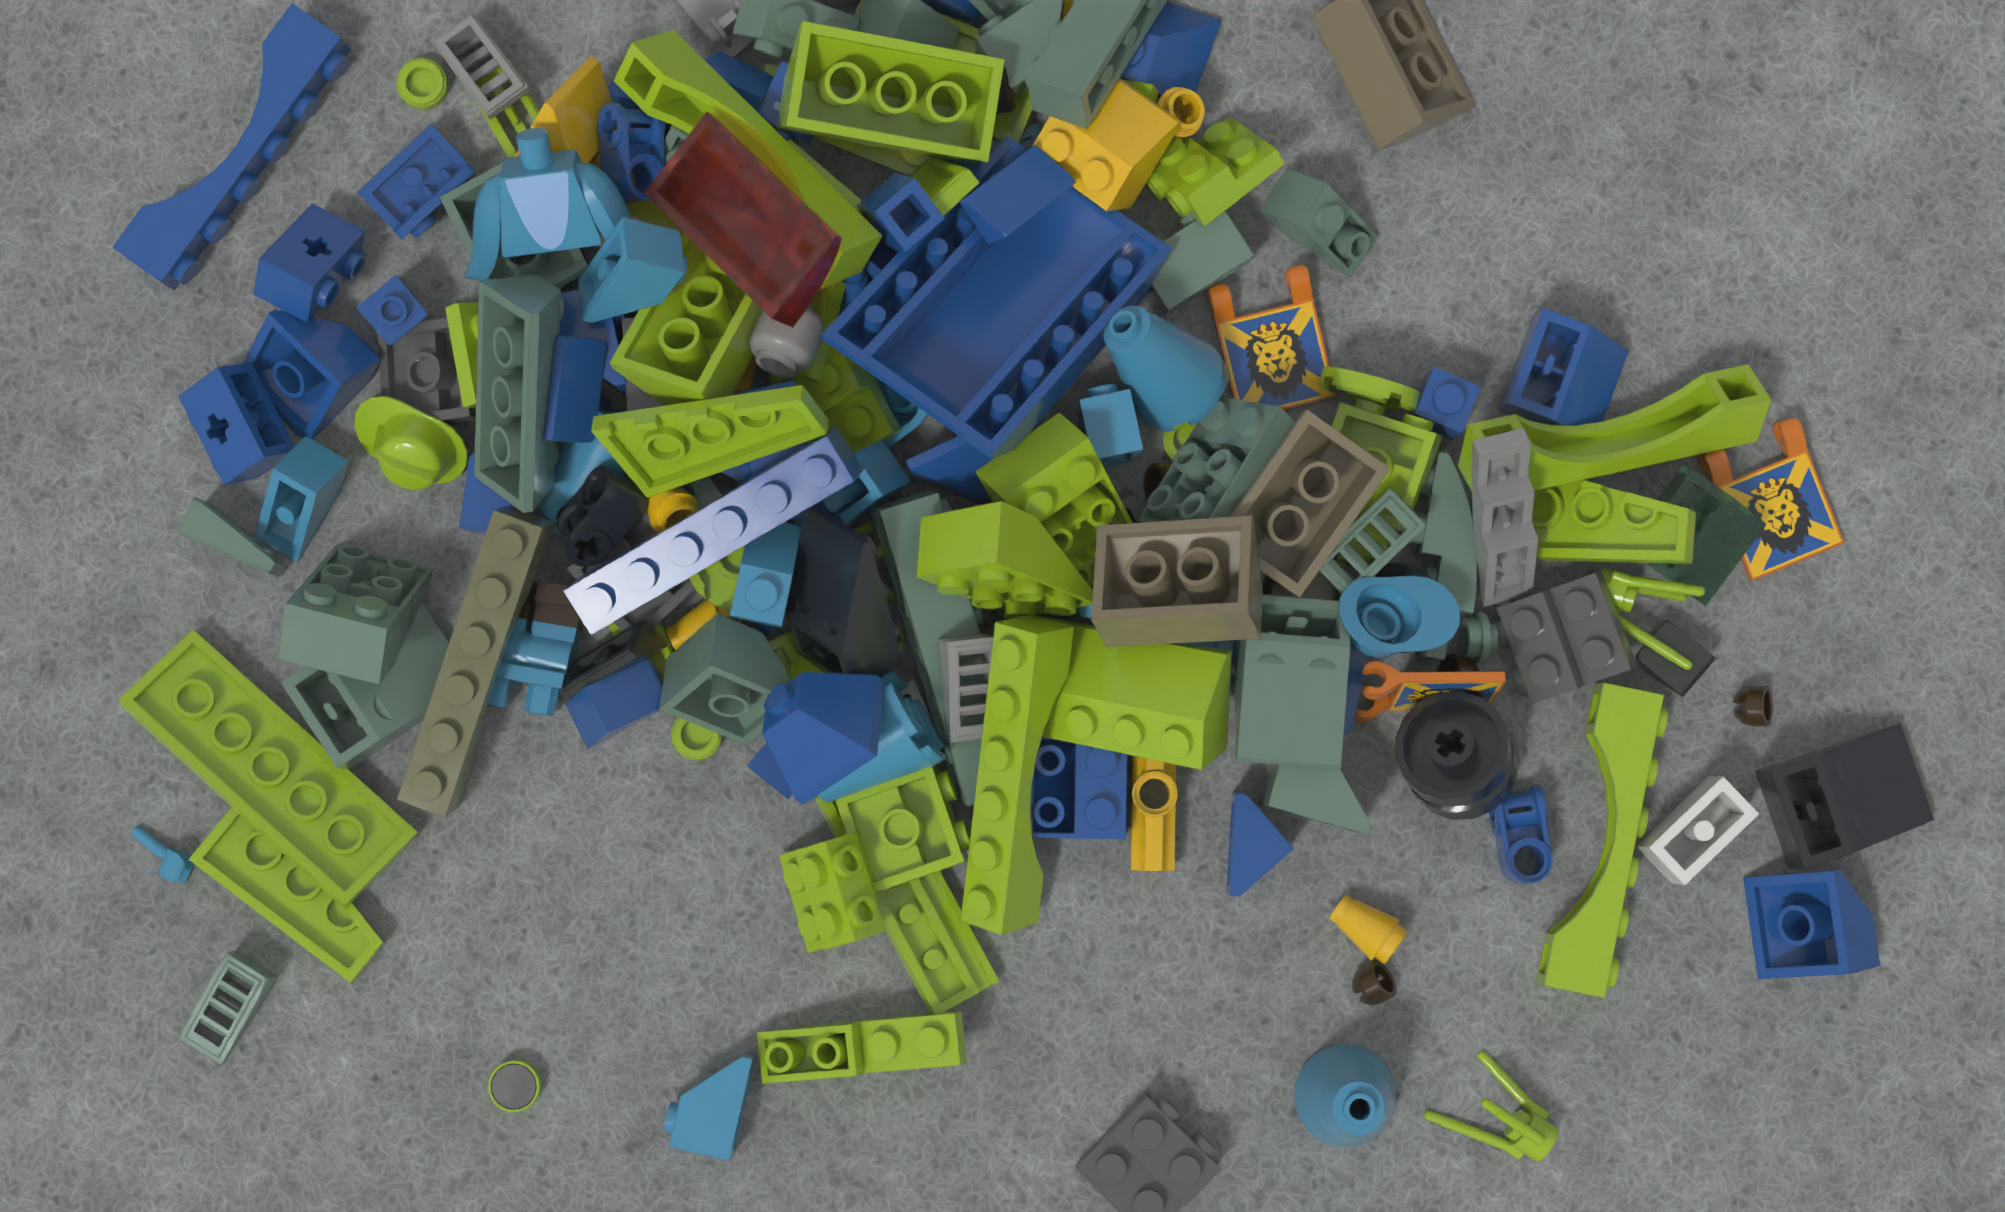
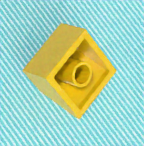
[514,56,617,169]
[1033,78,1182,211]

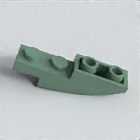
[1410,452,1477,662]

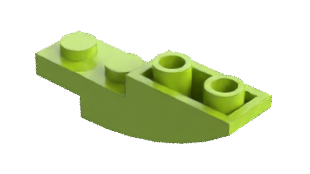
[757,1011,967,1084]

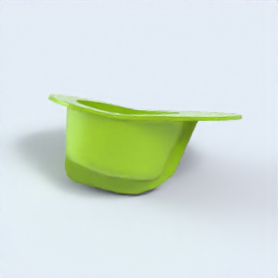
[354,396,468,491]

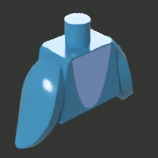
[464,128,634,281]

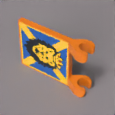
[1207,265,1337,410]
[1698,418,1845,581]
[1354,661,1506,723]

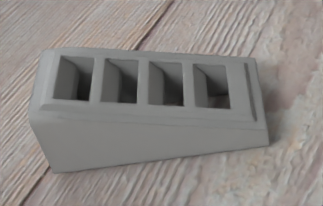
[432,13,531,120]
[938,633,994,743]

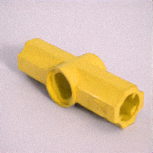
[1130,756,1178,871]

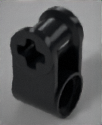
[556,466,650,567]

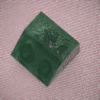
[1645,465,1767,606]

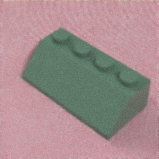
[474,274,564,513]

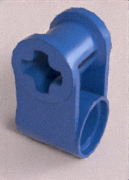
[597,103,667,203]
[1489,784,1553,884]

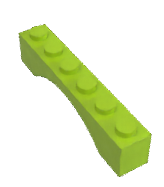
[614,29,882,289]
[1458,364,1771,491]
[961,615,1074,935]
[1536,683,1668,998]

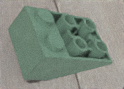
[1137,397,1295,523]
[278,545,433,684]
[1235,595,1350,770]
[281,601,450,769]

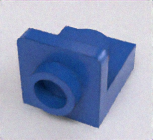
[356,275,428,345]

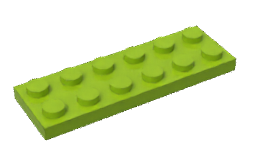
[118,629,418,909]

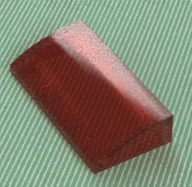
[644,112,842,328]

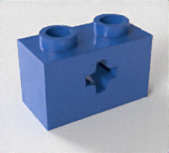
[253,203,366,322]
[178,362,295,485]

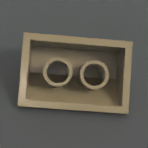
[1311,0,1476,150]
[1229,409,1391,597]
[1091,515,1263,647]

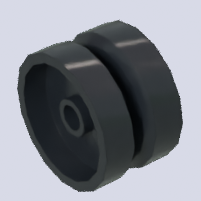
[1395,691,1518,820]

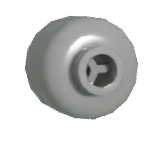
[749,297,825,378]

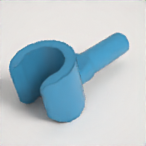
[131,825,193,883]

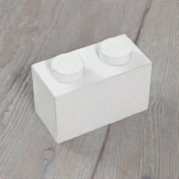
[1636,776,1759,885]

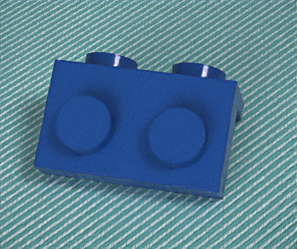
[357,123,476,239]

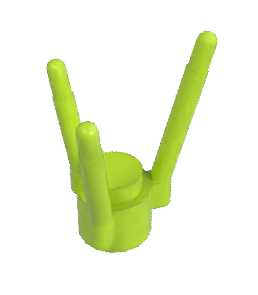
[1601,567,1705,670]
[1423,1051,1559,1162]

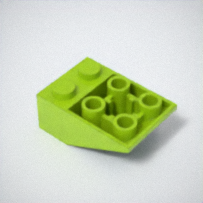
[975,412,1133,587]
[916,501,1093,619]

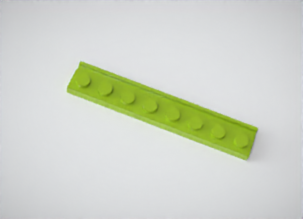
[768,632,999,1014]

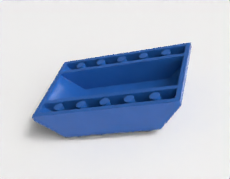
[822,136,1173,459]

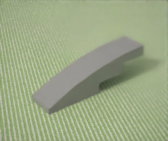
[1472,428,1538,607]

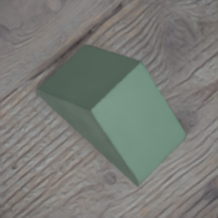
[856,0,960,49]

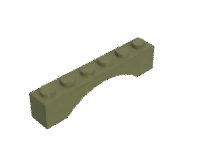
[397,505,556,817]

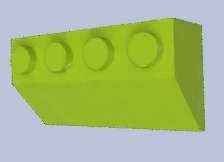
[777,21,1005,165]
[609,197,801,406]
[1042,616,1231,770]

